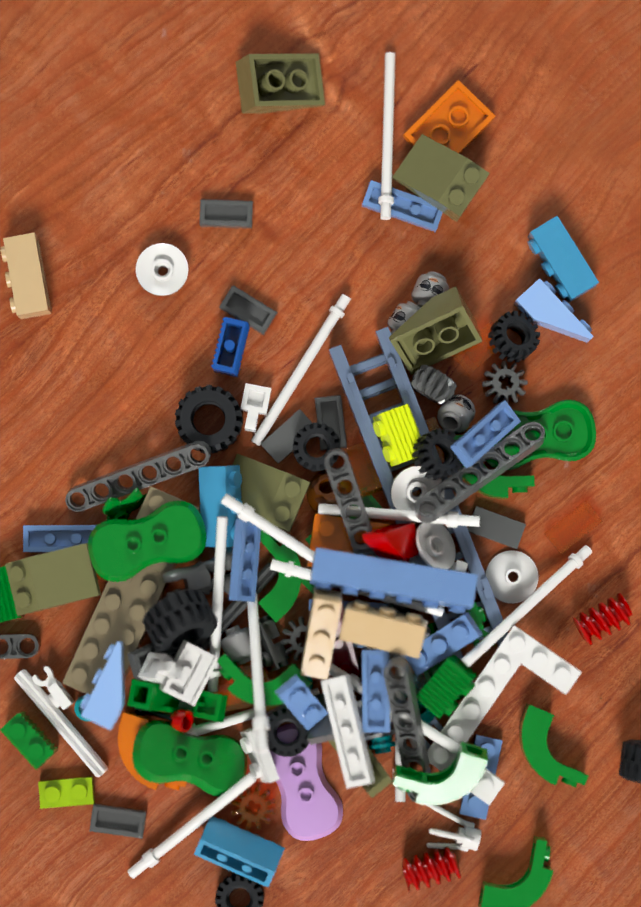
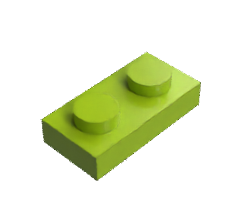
[38,776,95,809]

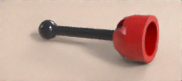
[134,708,193,732]

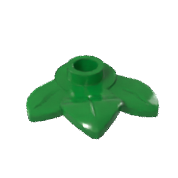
[102,488,147,520]

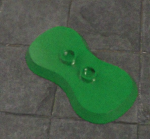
[487,400,596,470]
[88,501,207,582]
[132,720,247,797]

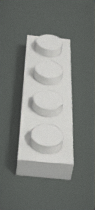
[321,674,375,788]

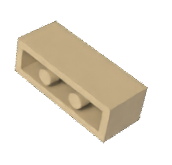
[0,233,52,319]
[301,588,342,679]
[339,600,428,659]

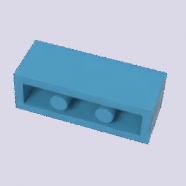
[527,216,599,303]
[199,465,243,547]
[194,816,285,887]

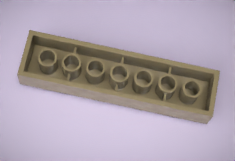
[62,486,200,694]

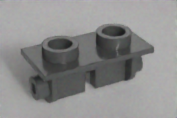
[248,615,289,672]

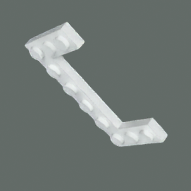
[427,625,582,805]

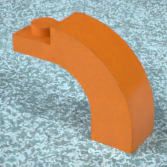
[118,711,188,790]

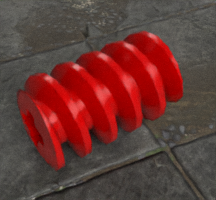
[572,593,633,646]
[402,847,461,893]

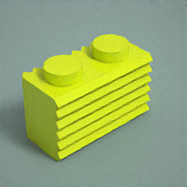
[373,404,421,467]

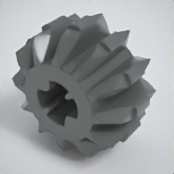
[482,361,528,404]
[411,365,457,405]
[281,616,309,661]

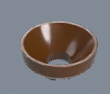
[307,470,353,516]

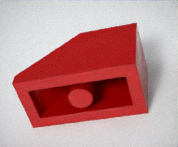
[362,523,419,563]

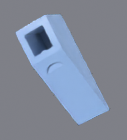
[514,278,594,343]
[80,641,125,730]

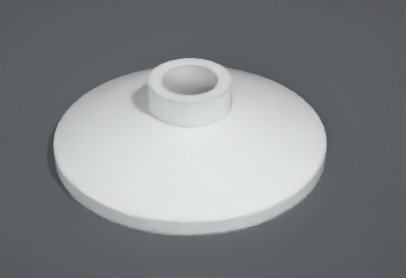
[136,243,188,296]
[391,466,444,512]
[416,522,456,570]
[486,550,538,603]

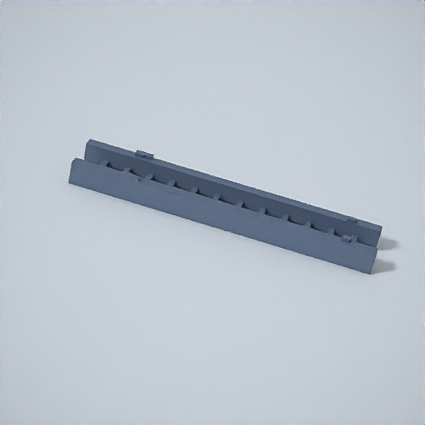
[329,327,508,660]

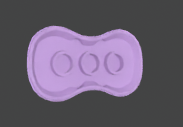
[269,723,343,841]

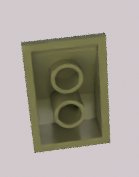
[236,54,325,114]
[392,134,490,222]
[389,286,483,375]
[233,454,310,533]
[5,543,101,616]

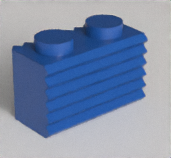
[211,317,250,377]

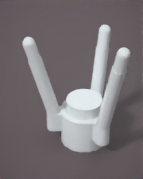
[425,804,481,852]

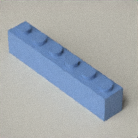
[309,548,478,614]

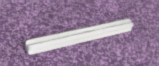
[14,669,108,777]

